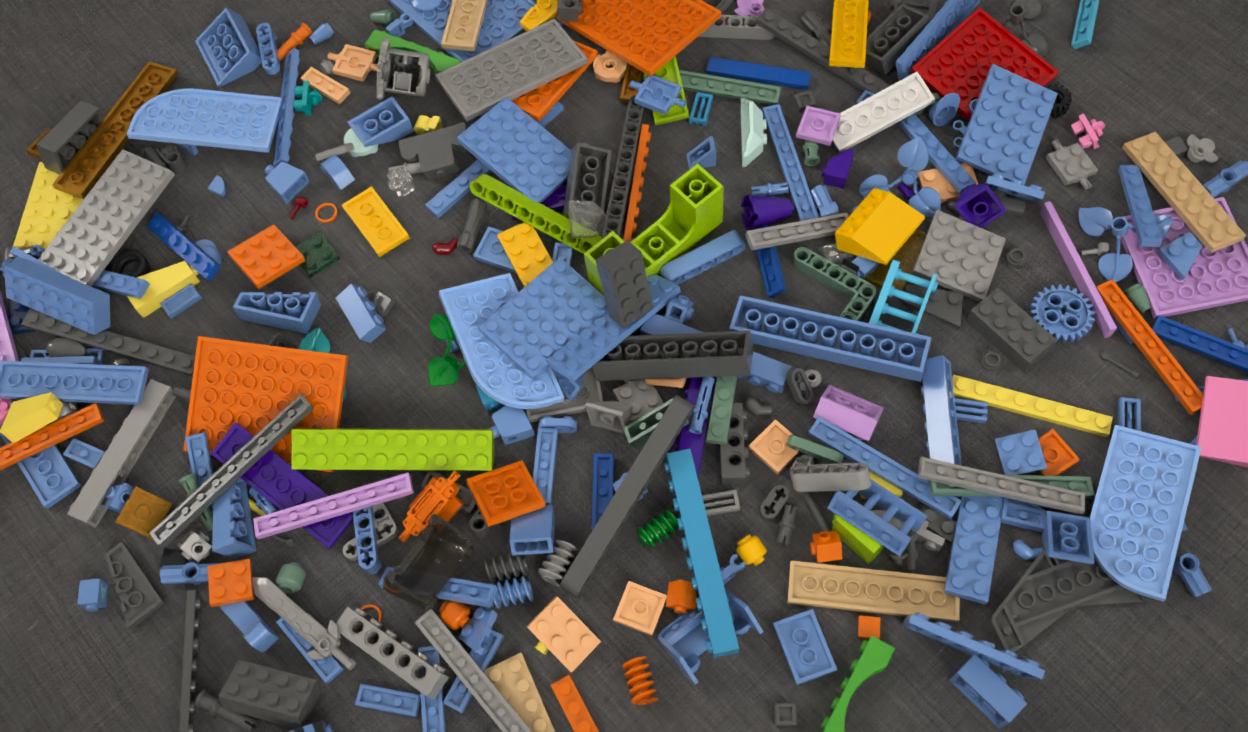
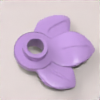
[734,0,764,16]

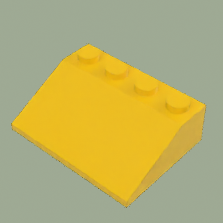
[835,188,925,265]

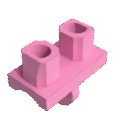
[1071,113,1105,149]

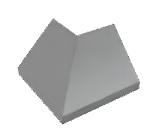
[585,401,633,435]

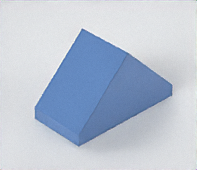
[686,136,716,169]

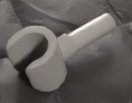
[1081,242,1109,257]

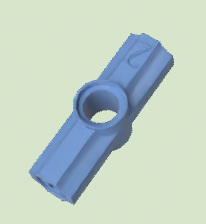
[1203,160,1248,198]
[160,562,221,585]

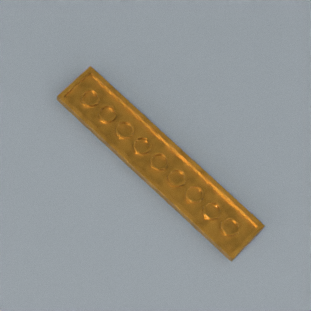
[52,61,179,199]

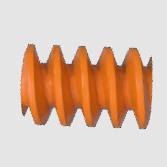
[622,656,659,705]

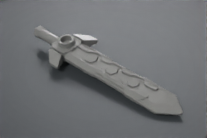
[252,577,356,671]

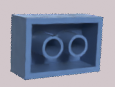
[949,654,1027,729]

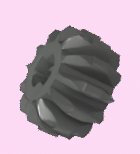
[391,54,420,74]

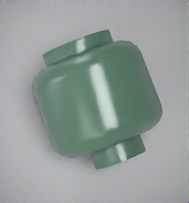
[276,562,306,594]

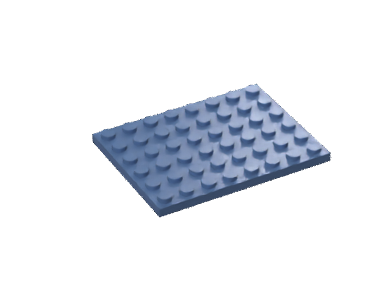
[387,0,536,62]

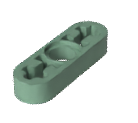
[786,435,844,464]

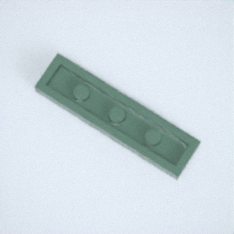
[707,376,737,445]

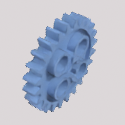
[1029,284,1095,344]

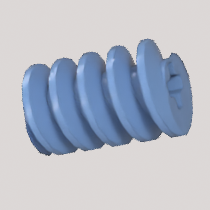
[489,576,534,609]

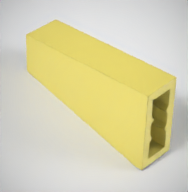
[127,261,200,318]

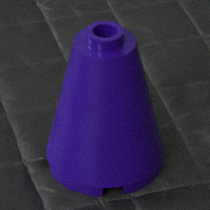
[741,195,794,231]

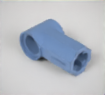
[810,185,839,218]
[1173,553,1212,598]

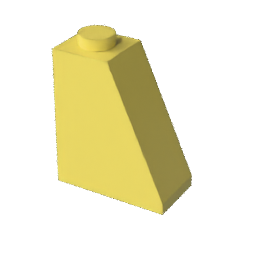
[0,392,63,443]

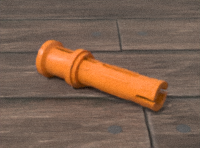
[277,23,313,62]

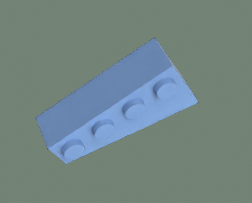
[233,292,321,334]

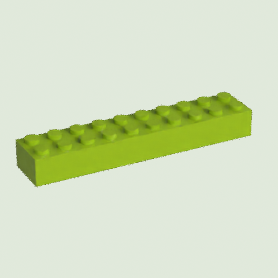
[291,428,494,471]

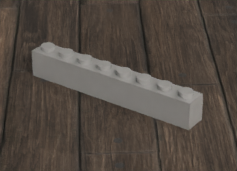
[67,379,176,528]

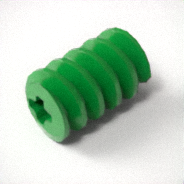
[637,510,682,551]

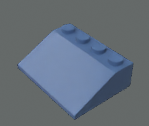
[195,7,262,87]

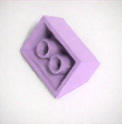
[813,385,884,441]

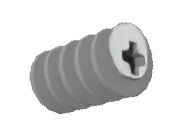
[538,540,579,587]

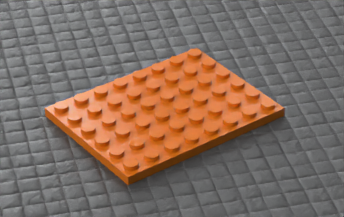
[555,0,722,77]
[183,336,348,472]

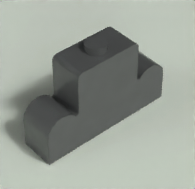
[399,122,469,180]

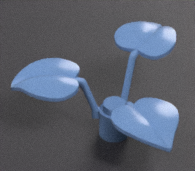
[859,136,941,217]
[1079,207,1173,282]

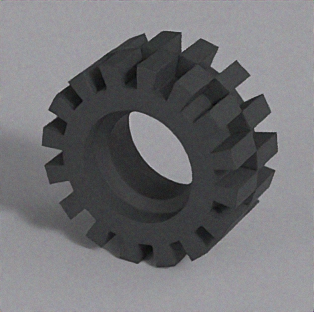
[1044,84,1072,118]

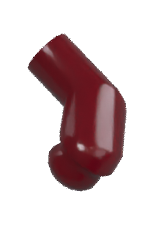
[432,238,458,255]

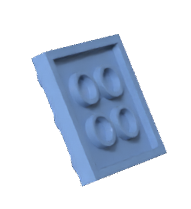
[985,174,1045,203]

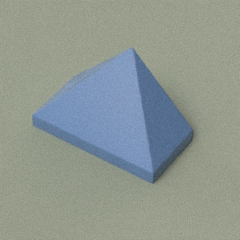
[552,369,583,401]

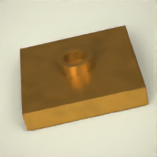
[115,486,172,540]

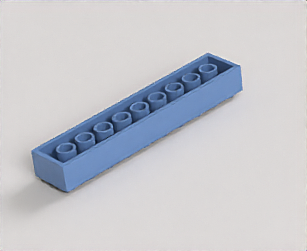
[729,295,932,382]

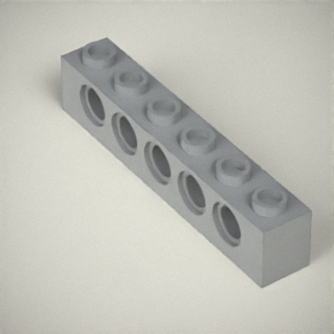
[336,607,449,699]

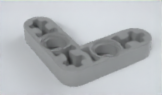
[343,502,398,561]

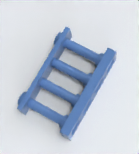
[828,479,927,556]

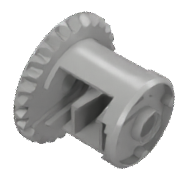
[376,37,431,101]

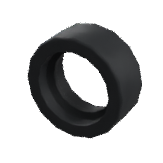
[112,250,151,278]

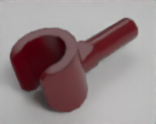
[289,197,308,220]

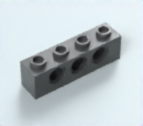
[720,403,750,485]

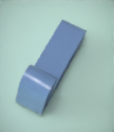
[219,601,279,653]

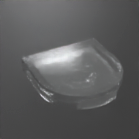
[567,201,606,238]

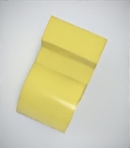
[414,115,443,135]

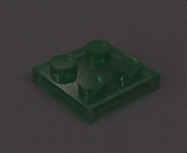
[296,231,340,278]

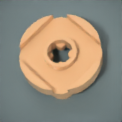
[593,51,627,83]

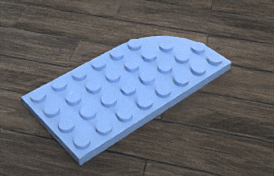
[127,89,282,153]
[439,273,564,409]
[1090,425,1202,602]

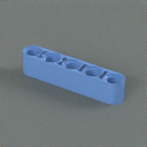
[659,230,746,285]

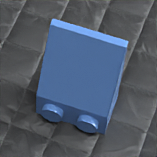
[348,97,414,147]
[1042,511,1095,565]

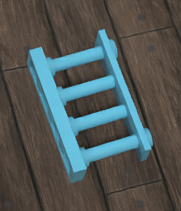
[869,260,939,334]

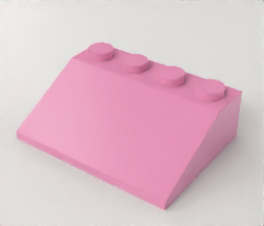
[1196,376,1248,468]

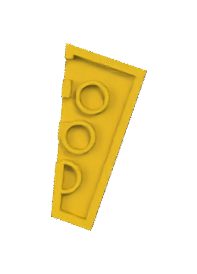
[520,0,558,31]

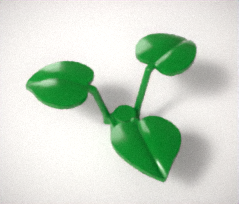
[428,314,466,387]

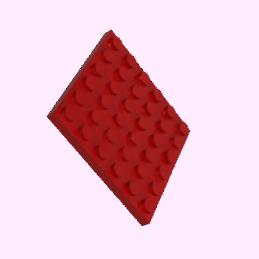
[910,7,1059,121]

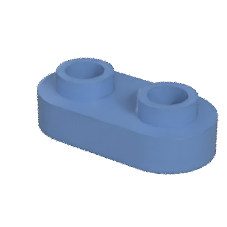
[538,416,578,433]

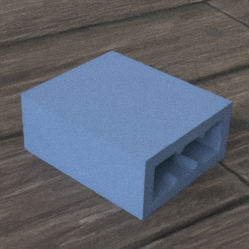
[509,505,555,556]

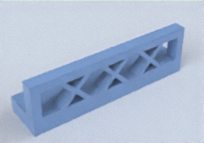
[21,348,105,365]

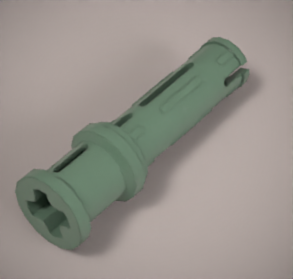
[801,118,820,167]
[178,473,213,533]

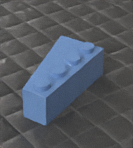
[212,478,257,559]

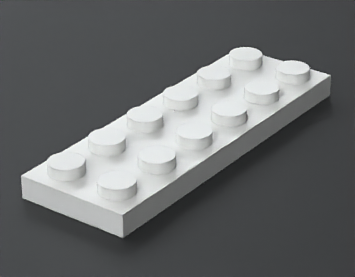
[832,72,935,153]

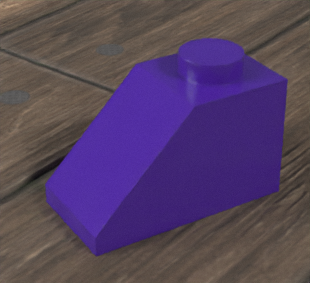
[821,149,855,189]

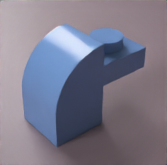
[320,154,355,190]

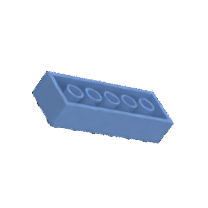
[4,258,110,335]

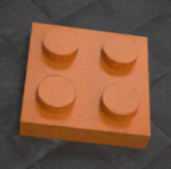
[208,559,254,607]

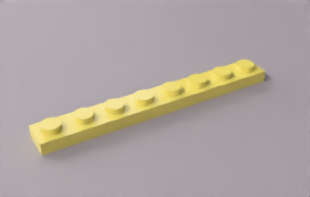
[952,374,1113,437]

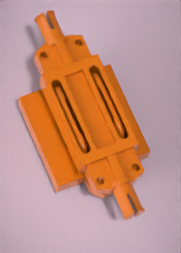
[399,471,464,542]

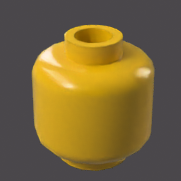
[736,534,767,566]

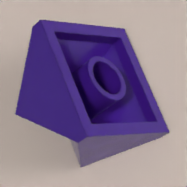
[954,183,1007,228]

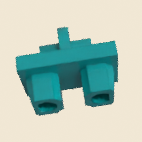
[293,80,323,116]

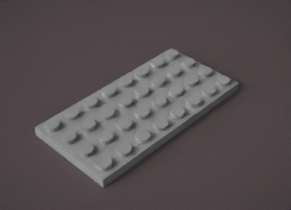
[435,18,588,122]
[38,149,175,287]

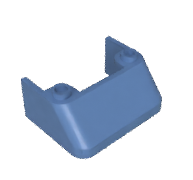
[658,589,763,685]

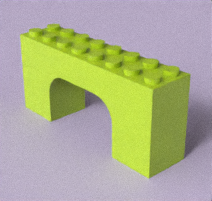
[584,163,724,295]

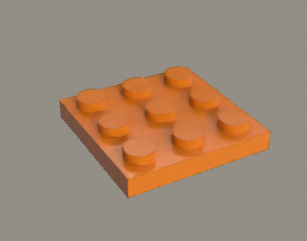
[227,224,305,289]
[466,460,545,527]

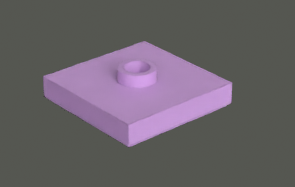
[796,106,841,146]

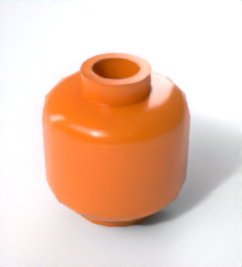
[439,600,471,630]

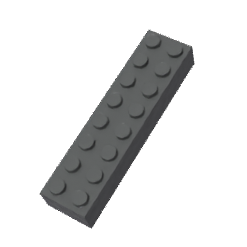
[592,330,754,381]

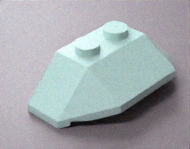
[740,98,767,167]

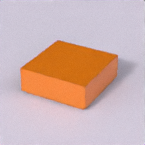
[857,615,880,639]

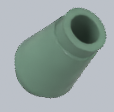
[370,9,396,25]
[1126,283,1152,313]

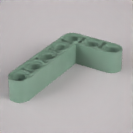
[793,247,876,322]

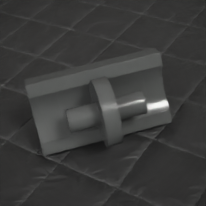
[889,529,918,570]

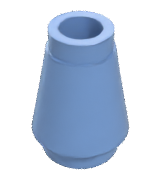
[309,22,335,45]

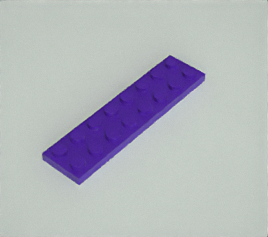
[210,423,354,549]

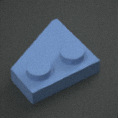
[1157,232,1203,280]
[1001,497,1046,533]
[458,606,498,656]

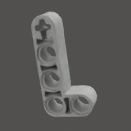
[789,455,872,492]

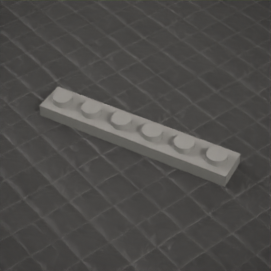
[745,213,849,251]

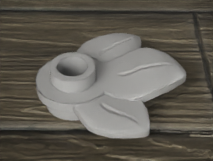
[1186,134,1218,163]

